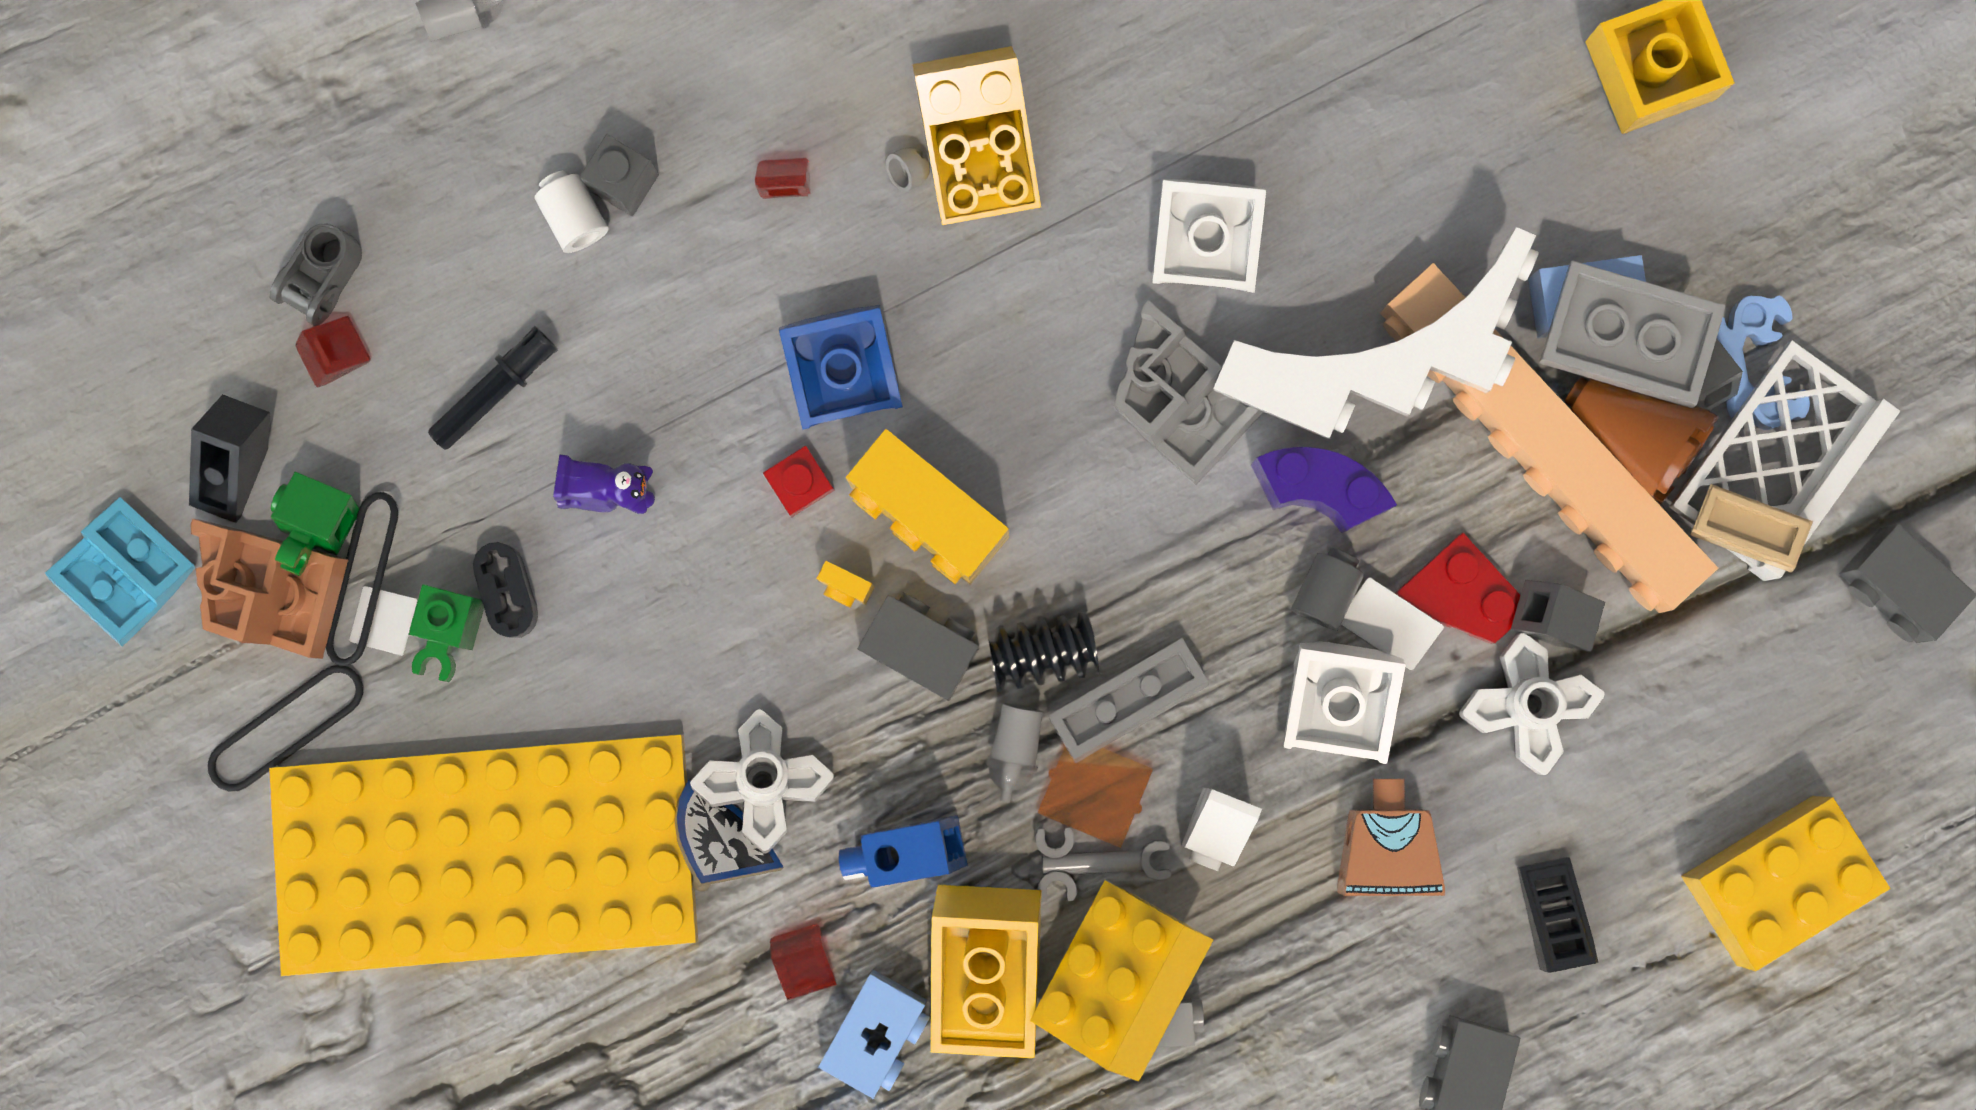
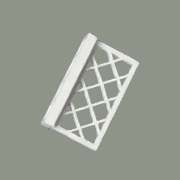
[1669,340,1900,581]

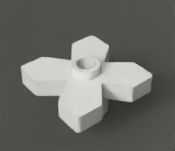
[1459,633,1605,775]
[690,709,834,854]

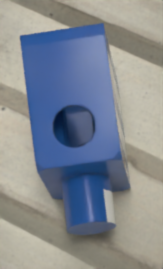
[839,815,968,888]

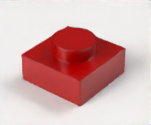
[763,446,835,518]

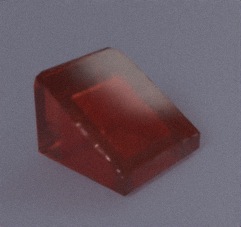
[755,158,811,199]
[295,315,371,388]
[770,924,837,1000]

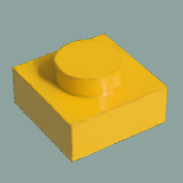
[816,561,875,608]

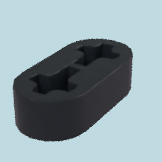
[473,542,538,638]

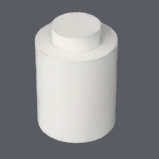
[534,170,609,253]

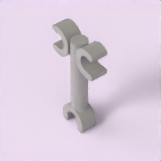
[1035,827,1171,902]

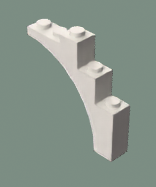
[1213,227,1539,439]

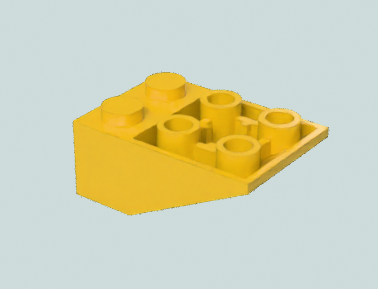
[912,46,1041,225]

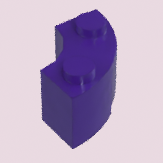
[1251,447,1397,533]

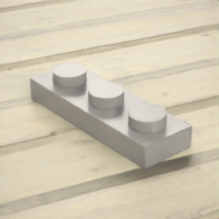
[1048,638,1209,763]

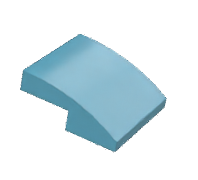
[45,497,195,647]

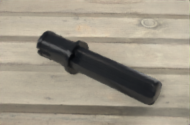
[428,326,558,450]

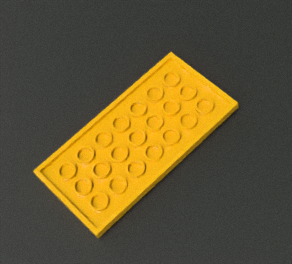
[269,735,698,976]

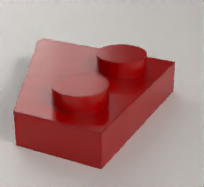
[1395,533,1521,644]

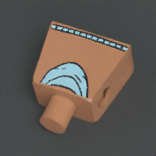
[1337,779,1445,896]

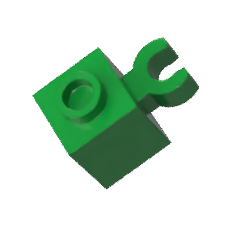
[271,472,359,576]
[408,584,484,682]

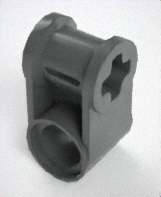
[270,223,362,326]

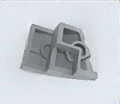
[1113,300,1263,485]

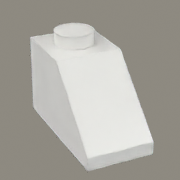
[1181,787,1262,871]

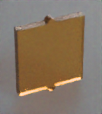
[1037,747,1153,848]

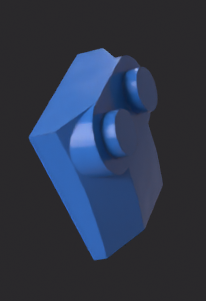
[779,305,903,430]

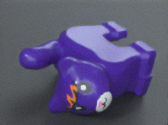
[553,454,655,514]

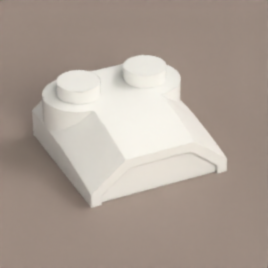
[1152,179,1266,293]
[1283,641,1406,764]

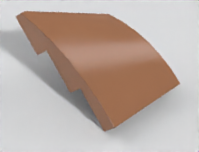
[190,519,348,659]

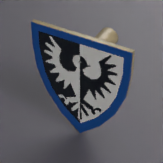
[675,780,784,892]

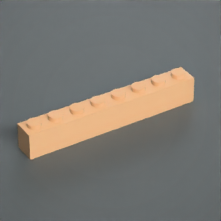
[1380,263,1718,613]

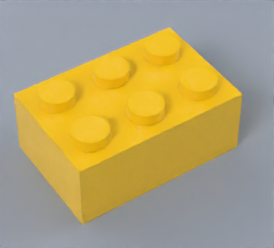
[845,429,1009,585]
[1681,796,1891,971]
[1030,880,1214,1082]

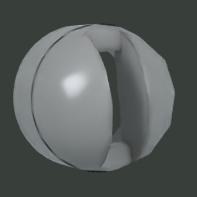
[886,147,930,192]

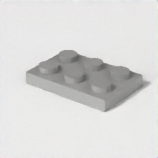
[1539,261,1726,408]

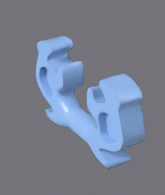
[1717,295,1810,430]

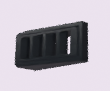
[1517,857,1598,973]

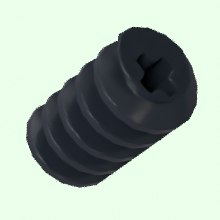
[988,612,1100,692]

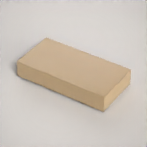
[1690,484,1813,573]

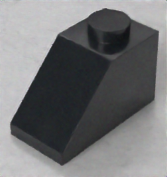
[189,394,270,523]

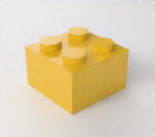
[1585,0,1735,134]

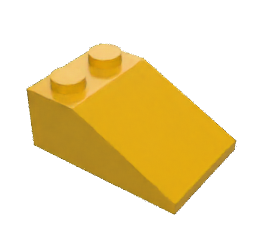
[931,885,1042,1058]

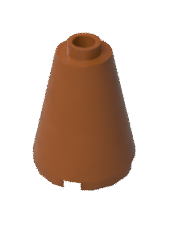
[1565,377,1720,504]

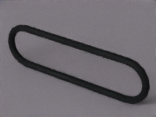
[326,492,399,666]
[208,665,363,792]

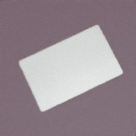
[1341,577,1444,670]
[349,586,417,656]

